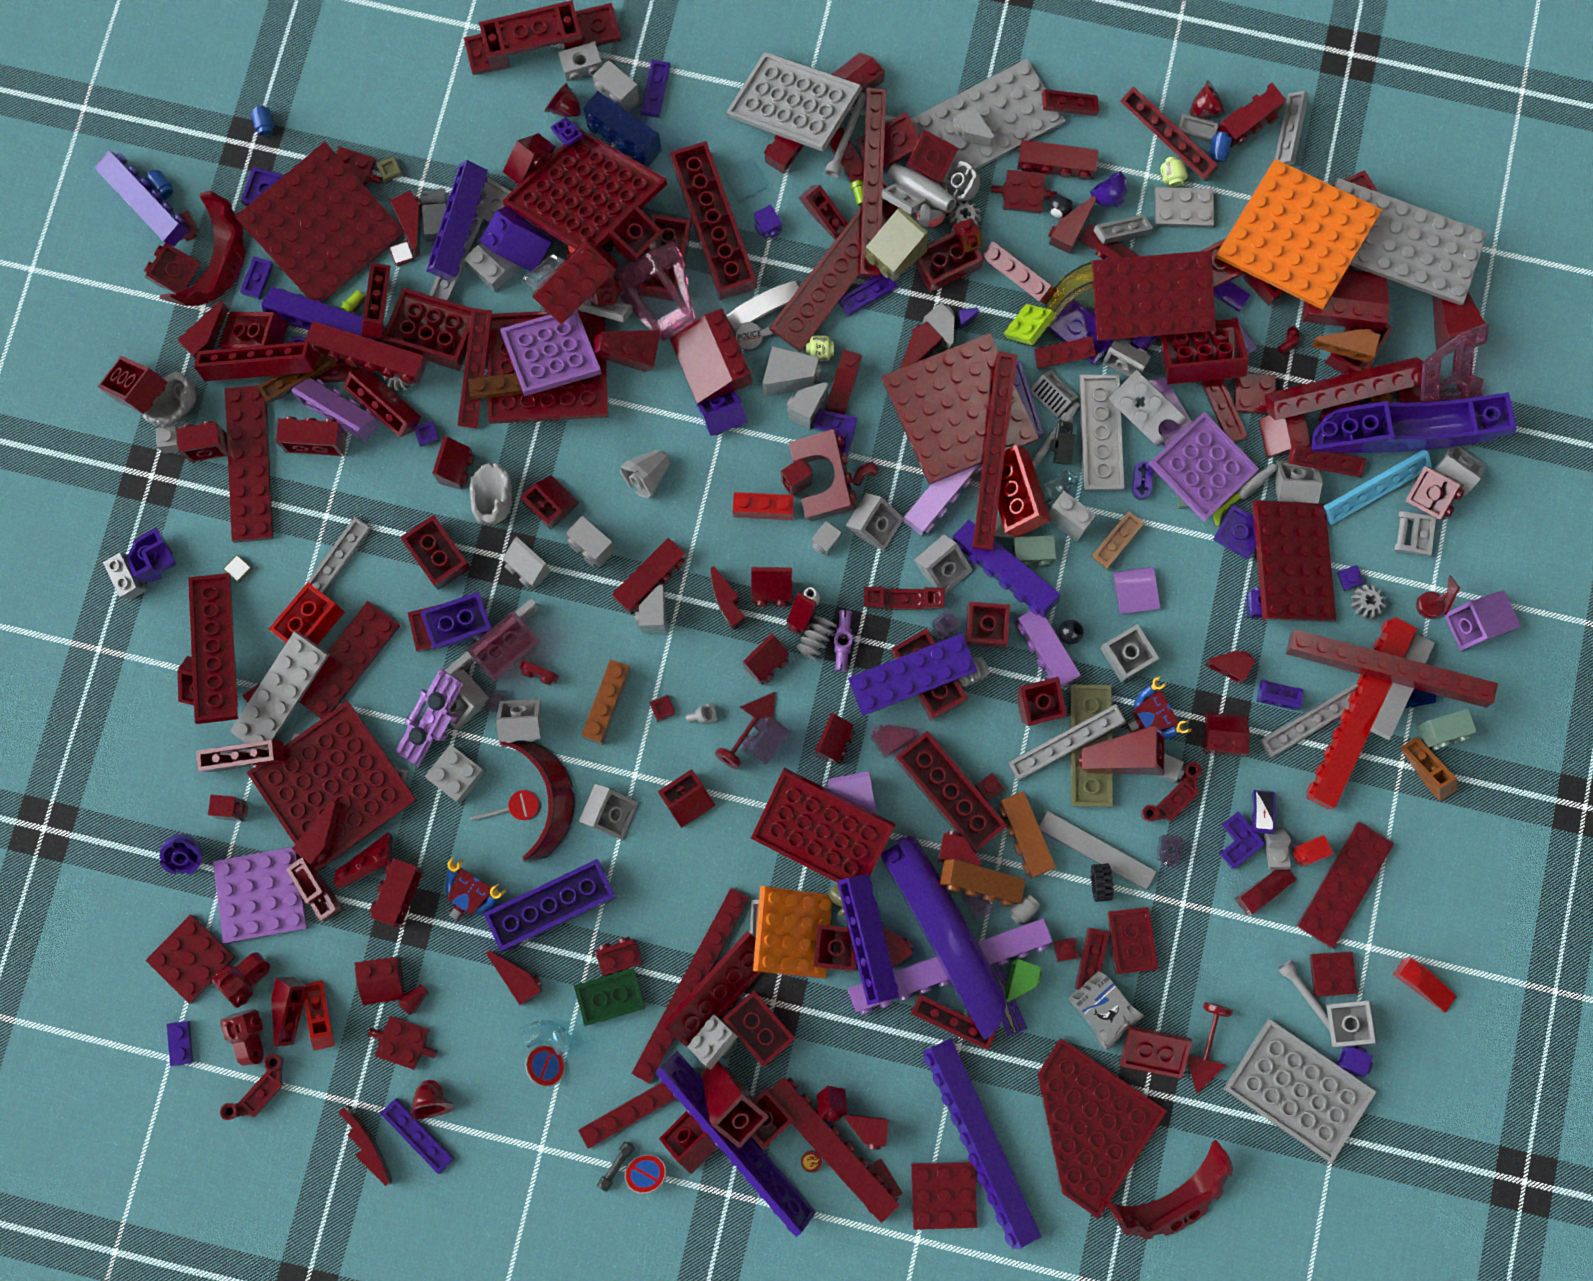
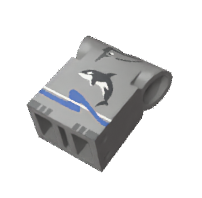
[1068,972,1144,1050]

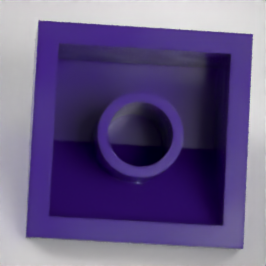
[695,391,747,436]

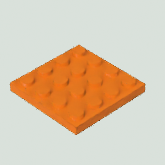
[753,886,832,979]

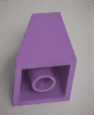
[1444,590,1521,651]
[828,771,876,813]

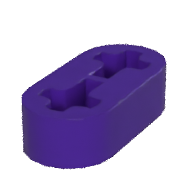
[1132,461,1153,500]

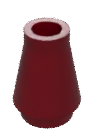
[398,984,429,1016]

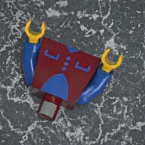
[1126,676,1191,740]
[446,856,506,921]

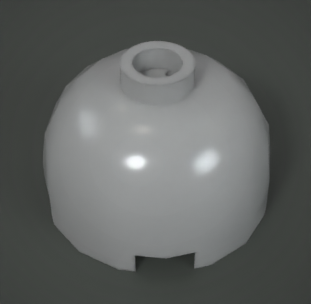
[942,161,980,202]

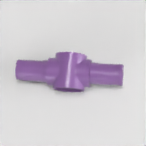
[834,610,853,672]

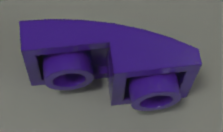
[551,117,584,147]

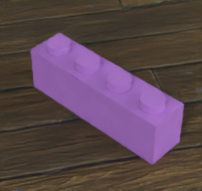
[1016,611,1081,688]

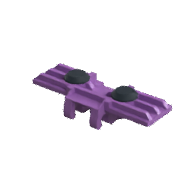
[395,669,464,767]

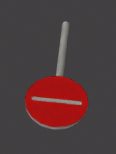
[470,790,539,820]

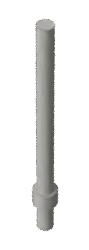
[1032,401,1080,469]

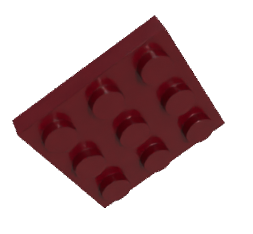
[145,914,236,1004]
[911,1162,977,1230]

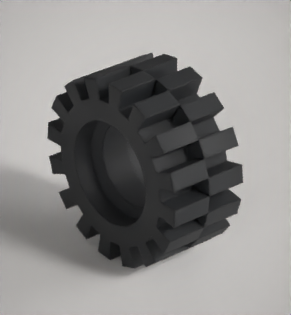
[1090,863,1114,902]

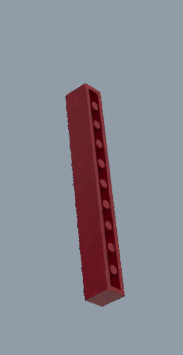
[1285,629,1498,708]

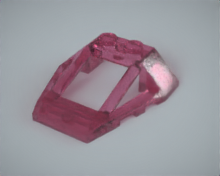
[615,242,695,341]
[1420,323,1489,402]

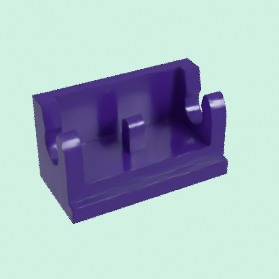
[1256,680,1303,711]

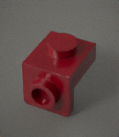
[179,210,200,242]
[953,218,983,253]

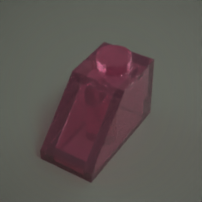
[871,724,919,758]

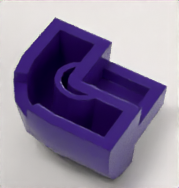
[126,528,177,583]

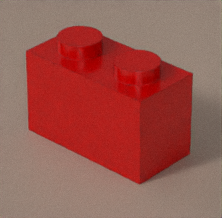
[1292,835,1333,867]

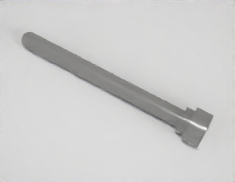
[824,92,866,178]
[1278,960,1330,1031]

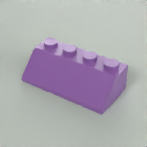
[291,378,379,442]

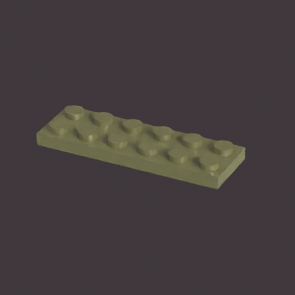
[1070,684,1113,807]

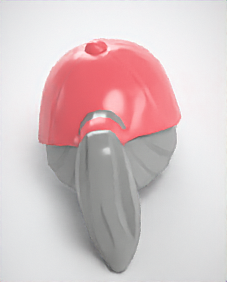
[916,204,946,229]

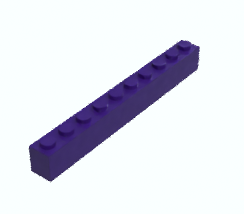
[922,1038,1042,1249]

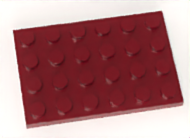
[1091,250,1216,341]
[1252,500,1336,622]
[751,767,896,882]

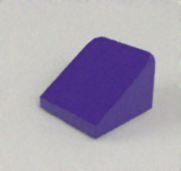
[957,307,979,330]

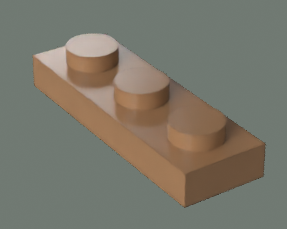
[1091,511,1144,569]

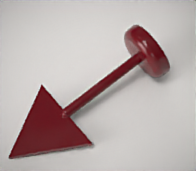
[1416,575,1460,619]
[715,692,775,770]
[1187,1002,1233,1093]

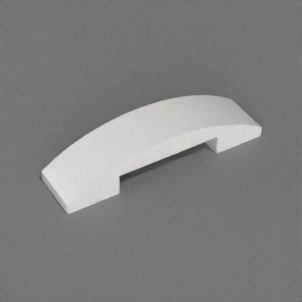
[726,281,799,333]

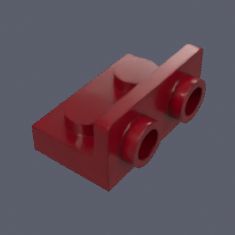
[594,937,643,976]

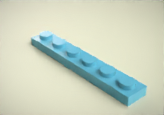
[1323,450,1432,525]

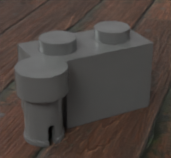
[421,188,448,242]

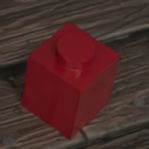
[816,1085,848,1122]

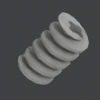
[797,616,837,662]

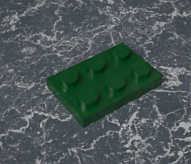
[574,968,646,1026]

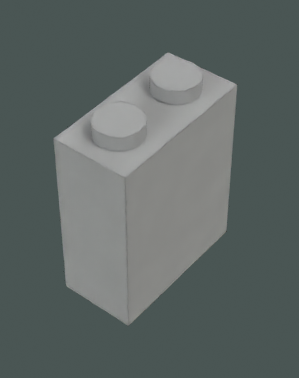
[1048,491,1096,542]

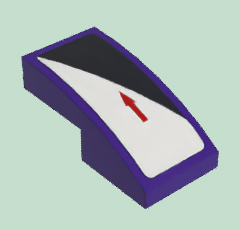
[1251,790,1275,834]

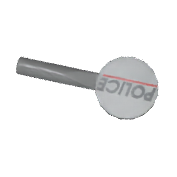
[735,322,774,349]

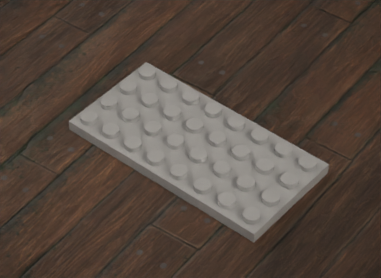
[910,59,1066,187]
[1334,178,1487,306]

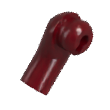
[1278,326,1299,354]
[852,462,879,486]

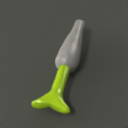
[1212,463,1277,527]

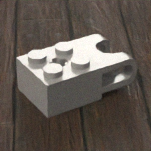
[1109,370,1186,446]

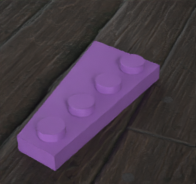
[1150,377,1192,449]

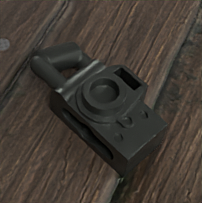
[1050,420,1076,465]

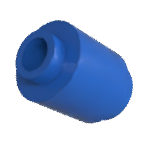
[251,105,274,136]
[1210,132,1232,162]
[146,170,174,200]

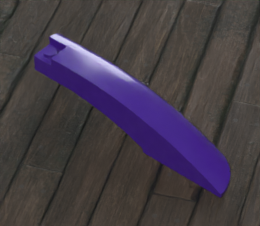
[1312,392,1517,453]
[880,836,1006,1040]

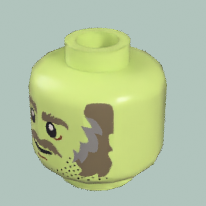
[1160,157,1187,188]
[806,336,834,361]

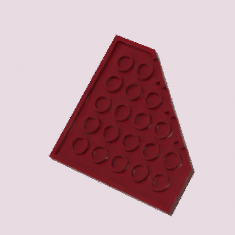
[1037,1038,1167,1219]

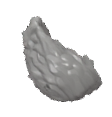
[142,372,197,428]
[469,463,513,525]

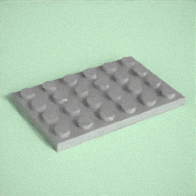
[726,52,862,152]
[1223,1019,1376,1163]

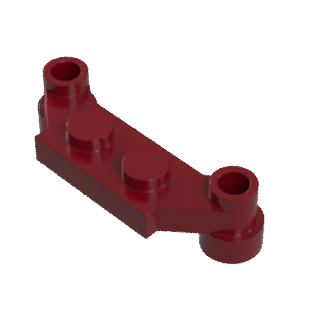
[1141,762,1202,822]
[220,1054,284,1120]

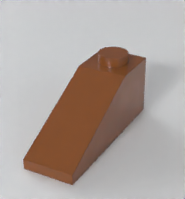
[1311,329,1380,363]
[1401,737,1457,801]

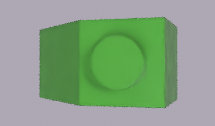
[1004,959,1042,1002]

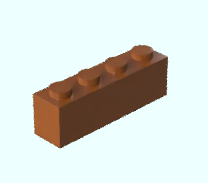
[581,659,631,745]
[998,791,1056,878]
[940,859,1026,907]

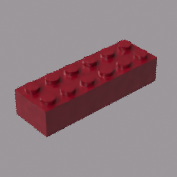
[895,731,1007,853]

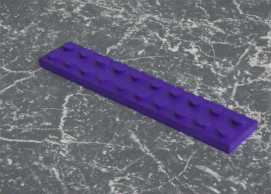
[655,1051,816,1237]

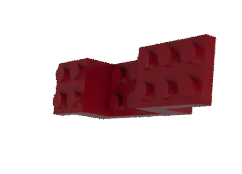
[464,0,621,76]

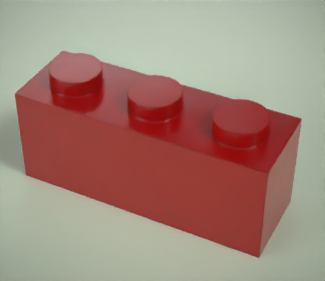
[733,492,794,520]

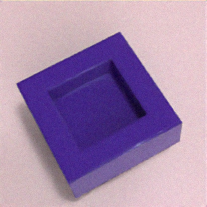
[414,421,439,447]
[1337,565,1364,591]

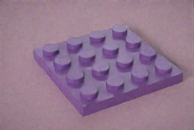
[500,310,601,396]
[1149,412,1259,522]
[213,847,308,944]

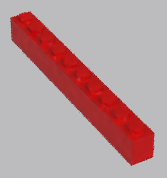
[1306,617,1417,810]

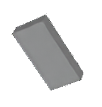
[1178,114,1219,143]

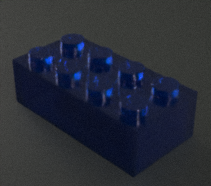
[583,91,662,168]

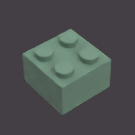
[1417,709,1477,751]

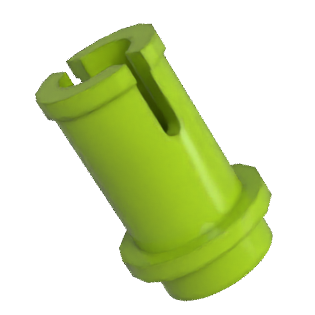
[851,180,863,207]
[341,290,365,313]

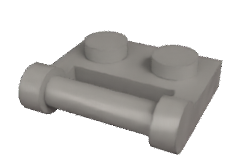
[1394,511,1436,557]

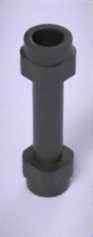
[597,1141,635,1192]

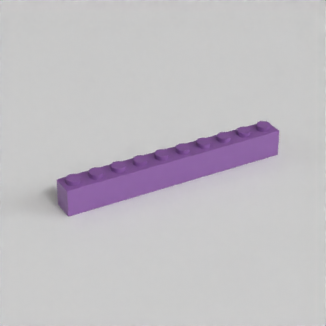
[847,918,1052,1015]

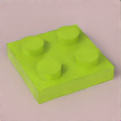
[1003,304,1056,345]

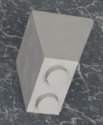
[763,346,822,396]

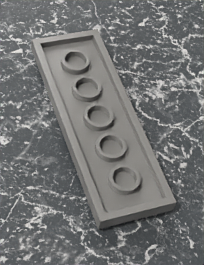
[1079,374,1124,491]
[230,631,330,743]

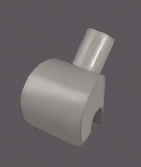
[686,702,717,724]

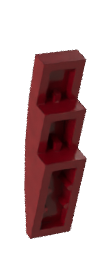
[338,1106,393,1186]

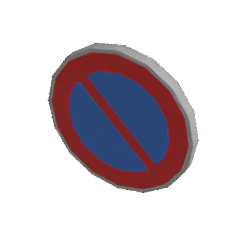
[525,1045,565,1087]
[625,1154,666,1195]

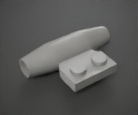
[881,164,956,215]

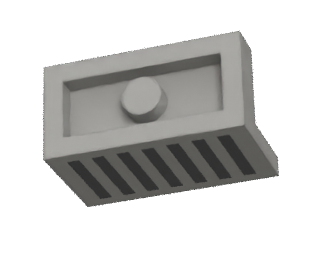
[1030,370,1079,418]

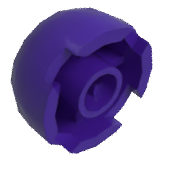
[1090,170,1129,208]
[159,833,203,875]

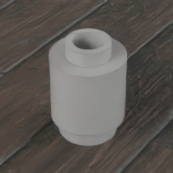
[1010,894,1040,925]

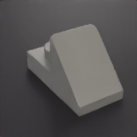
[1264,829,1291,870]

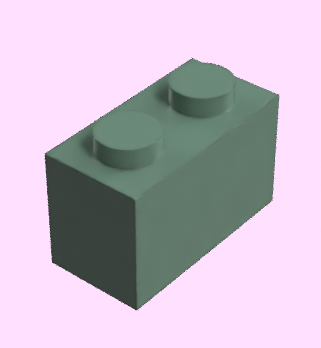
[1012,535,1056,567]

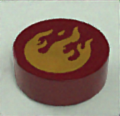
[801,1150,822,1173]

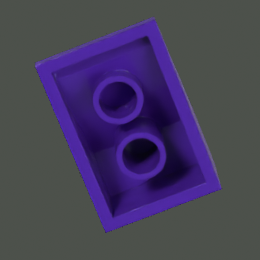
[480,206,553,273]
[420,591,492,650]

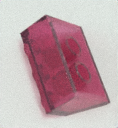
[467,610,540,681]

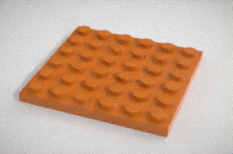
[1216,159,1382,310]

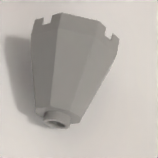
[620,449,670,499]

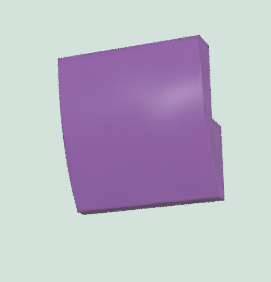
[1113,567,1160,614]

